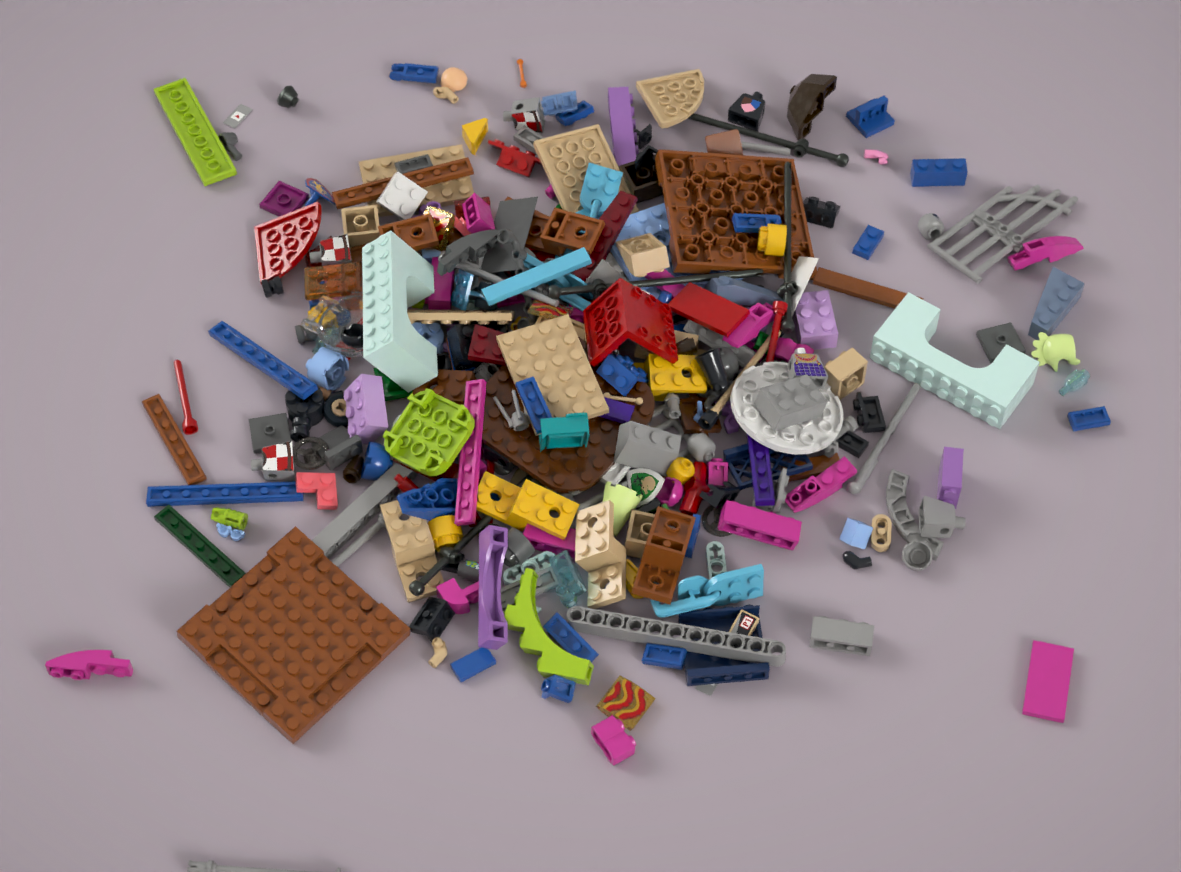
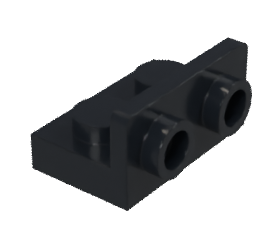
[409,597,455,643]

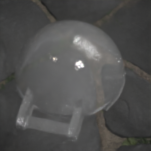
[301,292,363,358]

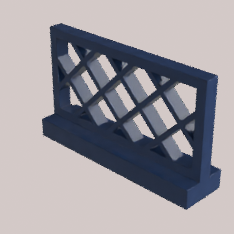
[723,443,813,490]

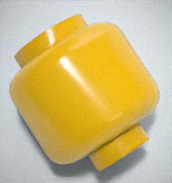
[666,457,695,486]

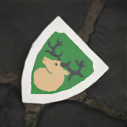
[626,468,665,508]

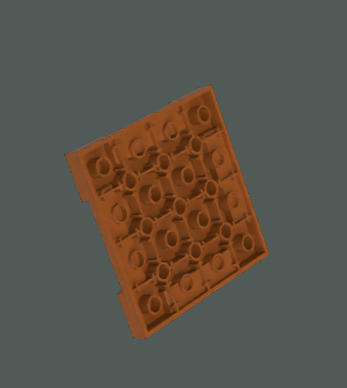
[655,149,817,280]
[177,526,410,744]

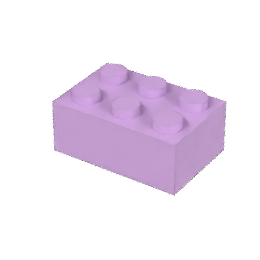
[792,290,838,350]
[343,374,388,444]

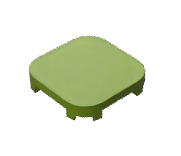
[383,388,475,476]

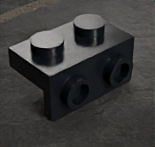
[803,196,841,228]
[853,392,886,433]

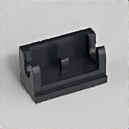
[699,481,741,508]

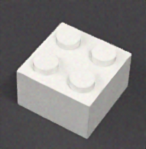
[376,172,427,220]

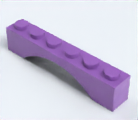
[478,525,508,650]

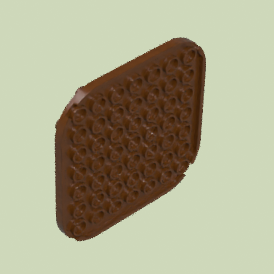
[482,337,655,493]

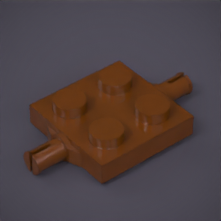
[679,393,722,437]

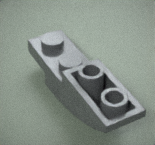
[437,229,499,276]

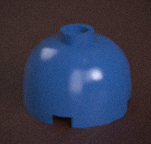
[361,442,393,481]

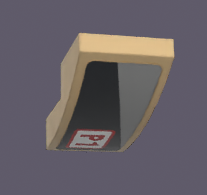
[729,609,760,648]

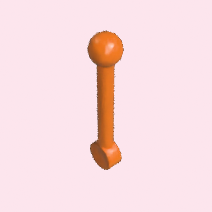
[517,59,527,88]

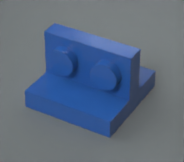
[846,95,895,138]

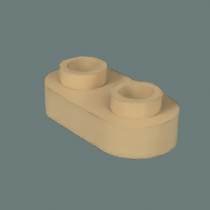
[870,514,892,552]

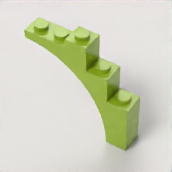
[503,568,594,686]

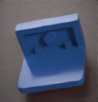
[596,354,649,396]

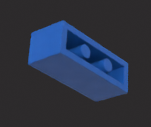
[910,158,968,187]

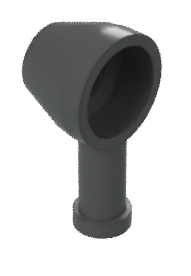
[218,132,243,161]

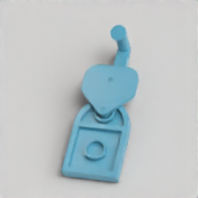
[576,163,623,234]
[524,254,594,312]
[650,564,764,618]

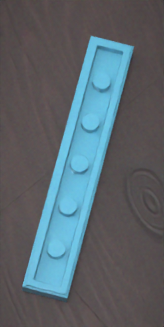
[481,247,592,306]

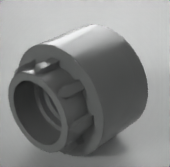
[504,527,535,567]

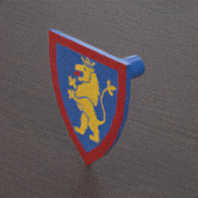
[305,178,335,206]

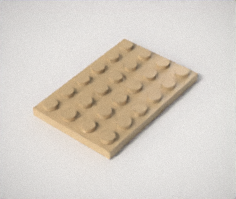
[533,124,639,214]
[358,144,474,217]
[407,309,515,324]
[496,314,609,436]

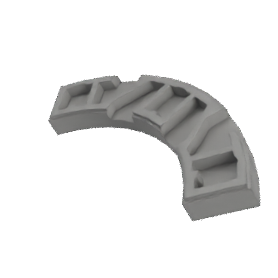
[886,469,944,561]

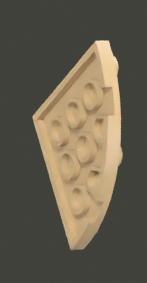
[636,69,704,129]

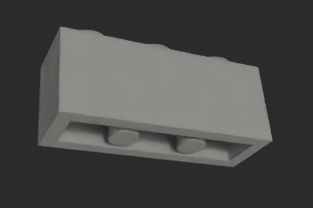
[809,616,874,656]

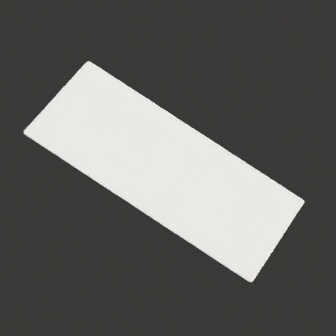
[782,256,819,318]

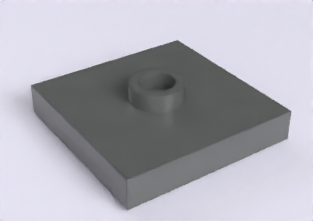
[976,322,1026,363]
[249,413,291,454]

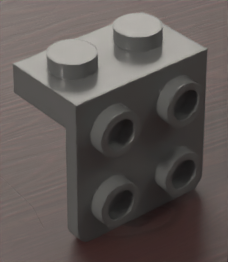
[311,425,363,471]

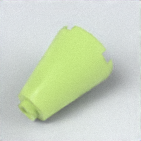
[602,481,643,536]

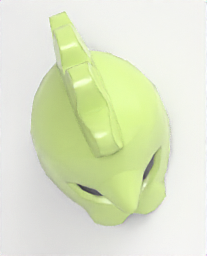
[1031,332,1081,372]

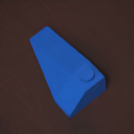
[397,478,458,521]

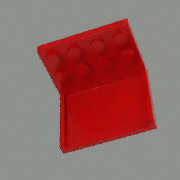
[583,278,679,367]

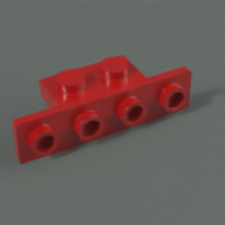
[488,139,542,178]

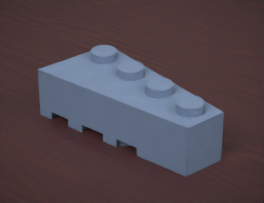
[1028,266,1085,340]

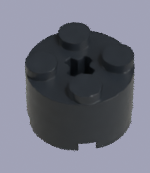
[285,388,325,427]

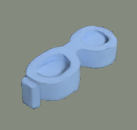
[216,523,245,541]

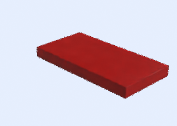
[668,282,750,337]

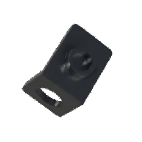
[633,124,652,150]
[635,145,658,172]

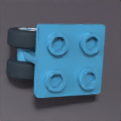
[451,269,497,311]

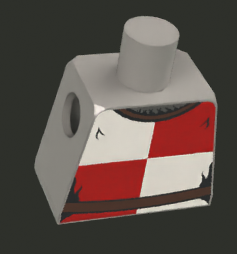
[503,97,545,133]
[310,234,353,272]
[251,441,296,482]

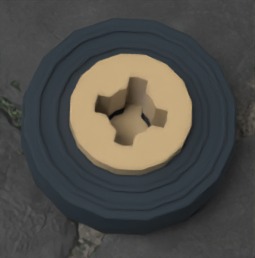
[324,394,349,427]

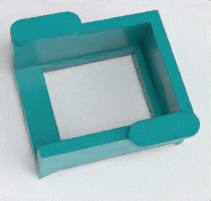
[539,413,589,452]

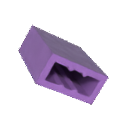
[937,447,964,509]

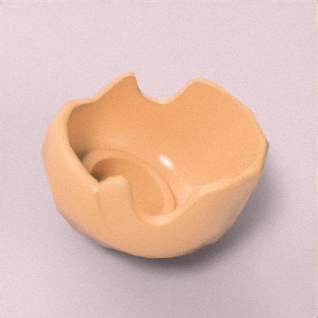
[440,67,468,92]

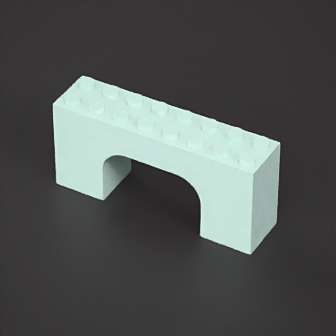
[362,230,438,392]
[870,292,1040,429]

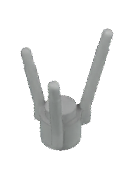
[493,390,530,431]

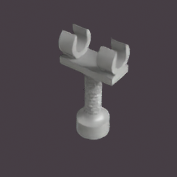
[823,416,858,458]

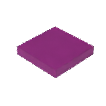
[259,181,309,217]

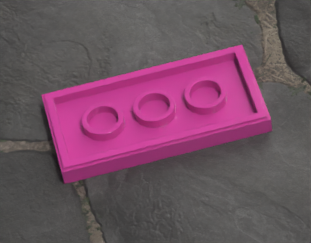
[1022,640,1074,723]

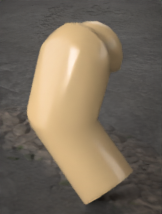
[433,87,459,104]
[428,637,447,668]

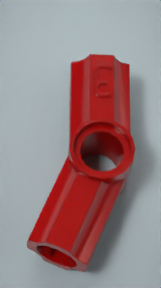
[679,461,710,516]

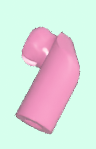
[864,150,889,165]

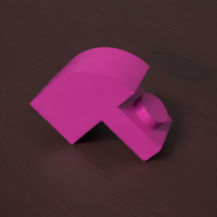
[436,578,479,614]

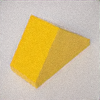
[462,118,488,155]

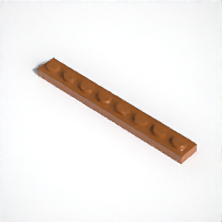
[332,157,474,210]

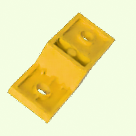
[633,354,707,401]
[476,471,580,540]

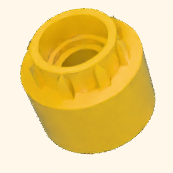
[758,223,787,256]
[427,515,463,552]

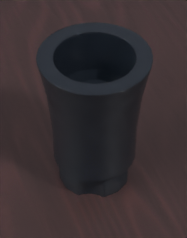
[695,348,730,392]

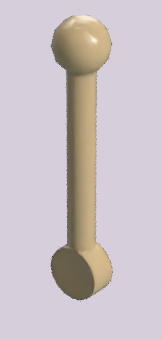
[603,392,643,405]

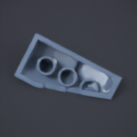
[704,276,784,305]

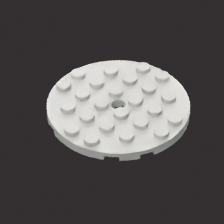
[730,362,843,455]

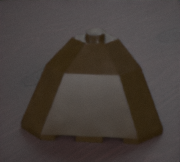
[787,74,837,141]

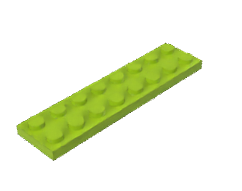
[153,78,237,187]

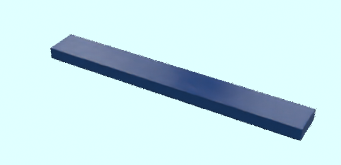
[208,321,318,400]
[146,482,304,507]

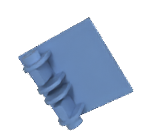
[541,90,578,116]

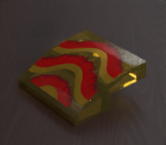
[417,205,455,251]
[528,299,574,319]
[596,675,656,731]

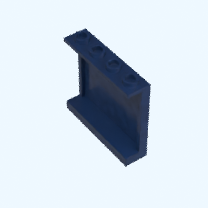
[678,604,770,686]

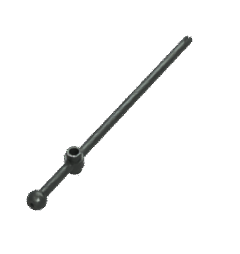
[688,113,849,167]
[777,162,798,334]
[548,269,764,299]
[409,474,534,596]

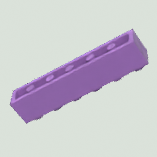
[608,87,639,169]

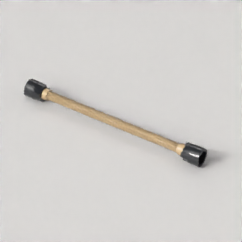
[698,317,785,430]

